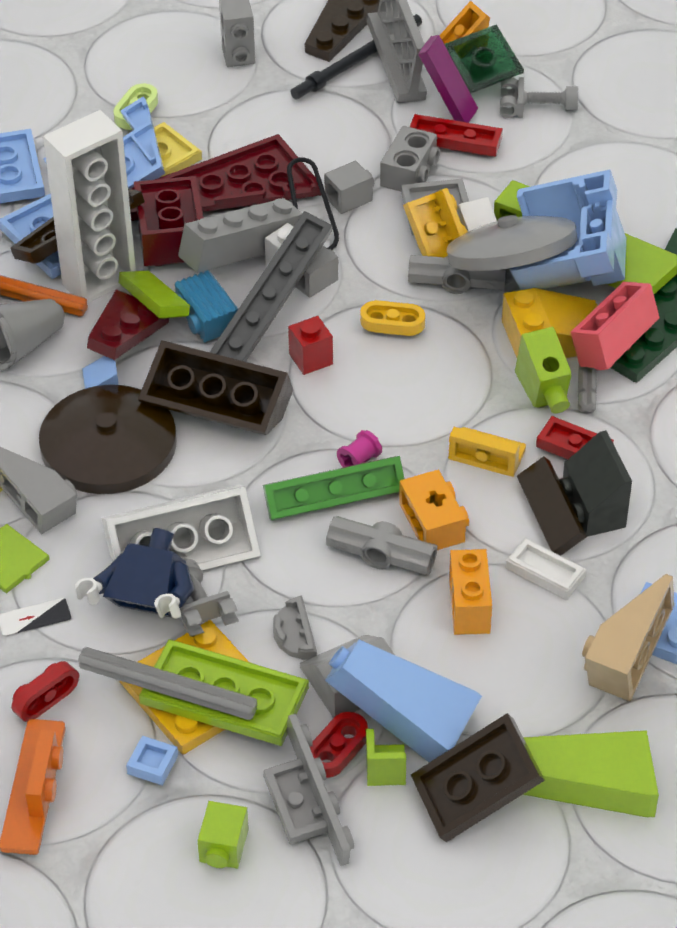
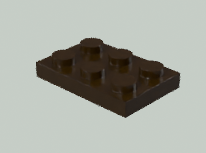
[411,713,545,842]

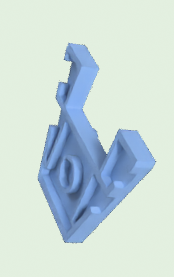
[43,97,165,189]

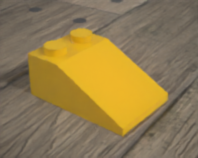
[502,288,598,358]

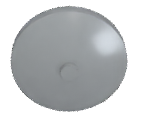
[446,215,578,271]

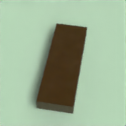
[517,456,587,556]

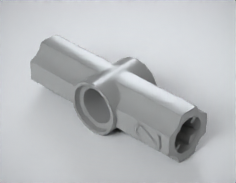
[408,255,507,294]
[326,516,437,575]

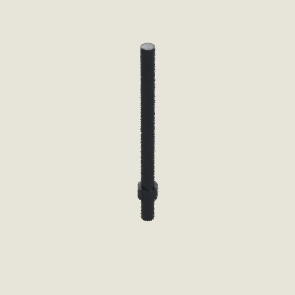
[290,14,422,100]

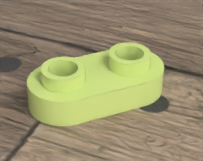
[113,83,158,130]

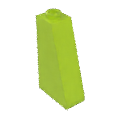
[523,730,659,818]

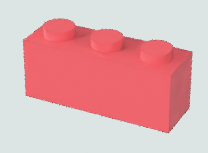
[570,281,660,370]

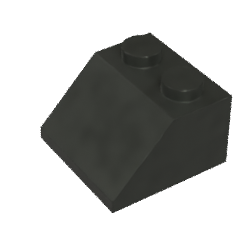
[559,430,632,537]

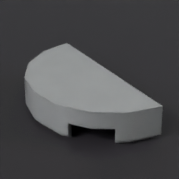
[273,595,317,660]

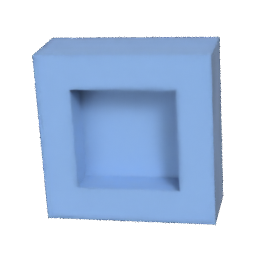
[126,736,178,786]

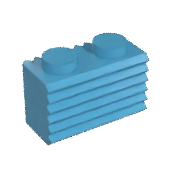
[175,270,238,343]

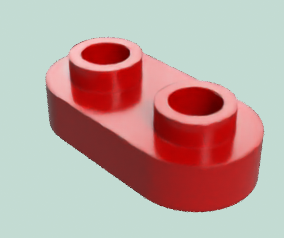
[11,661,80,722]
[310,712,368,778]

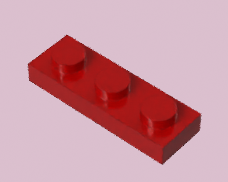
[410,114,503,157]

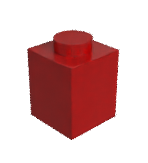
[288,315,333,375]

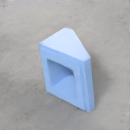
[82,356,118,389]

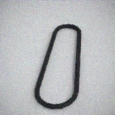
[287,157,339,250]

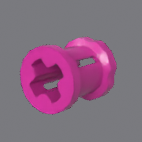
[337,430,382,467]

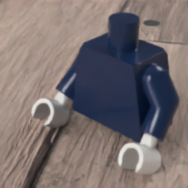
[75,528,194,619]

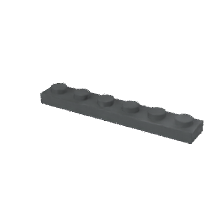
[210,211,333,362]

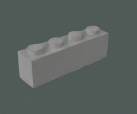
[178,198,303,273]

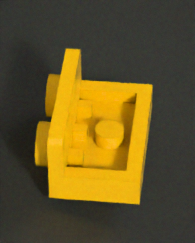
[403,188,468,258]

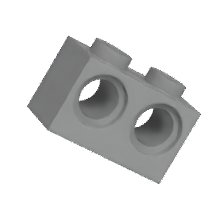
[219,0,255,67]
[380,126,440,191]

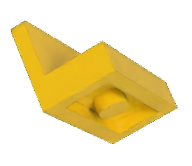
[448,427,526,477]

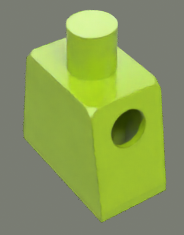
[515,327,572,414]

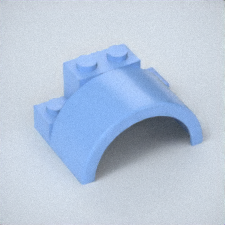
[510,169,627,290]

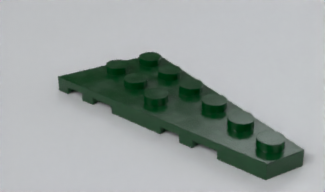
[610,228,677,383]

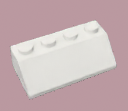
[101,485,261,571]

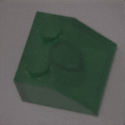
[444,24,524,93]

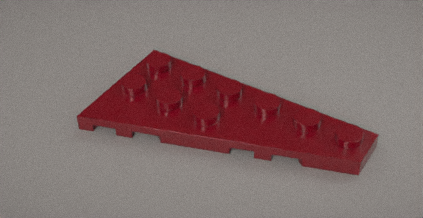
[130,134,321,221]

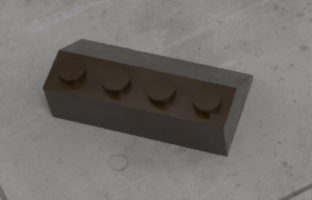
[138,340,293,435]

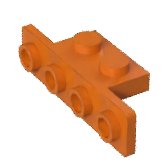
[0,719,66,855]

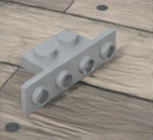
[263,713,354,866]

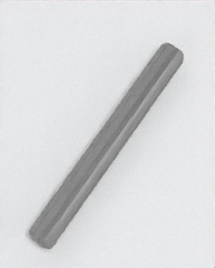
[78,647,257,720]

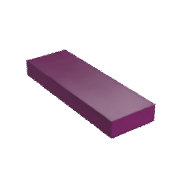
[418,35,478,123]

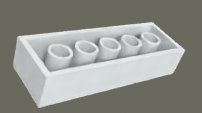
[43,110,136,303]

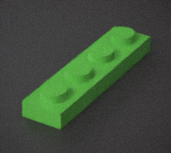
[263,456,405,520]

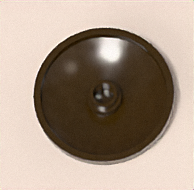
[39,385,177,494]

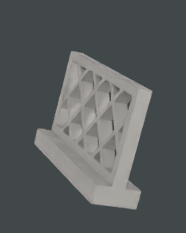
[366,0,427,103]

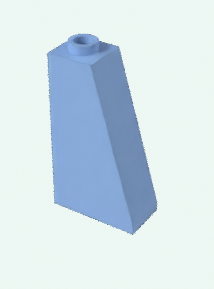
[325,639,482,763]

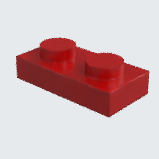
[536,416,614,459]

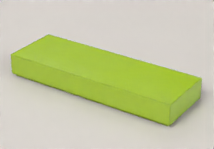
[118,270,190,318]

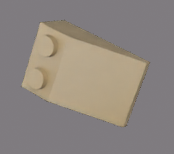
[582,574,674,701]

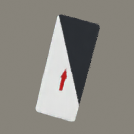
[0,598,71,636]

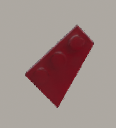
[87,289,169,360]

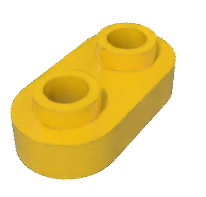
[360,300,425,336]

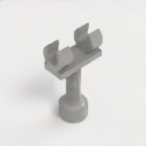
[500,77,578,118]
[180,559,239,637]

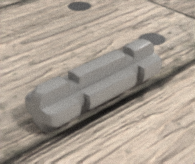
[578,365,597,413]

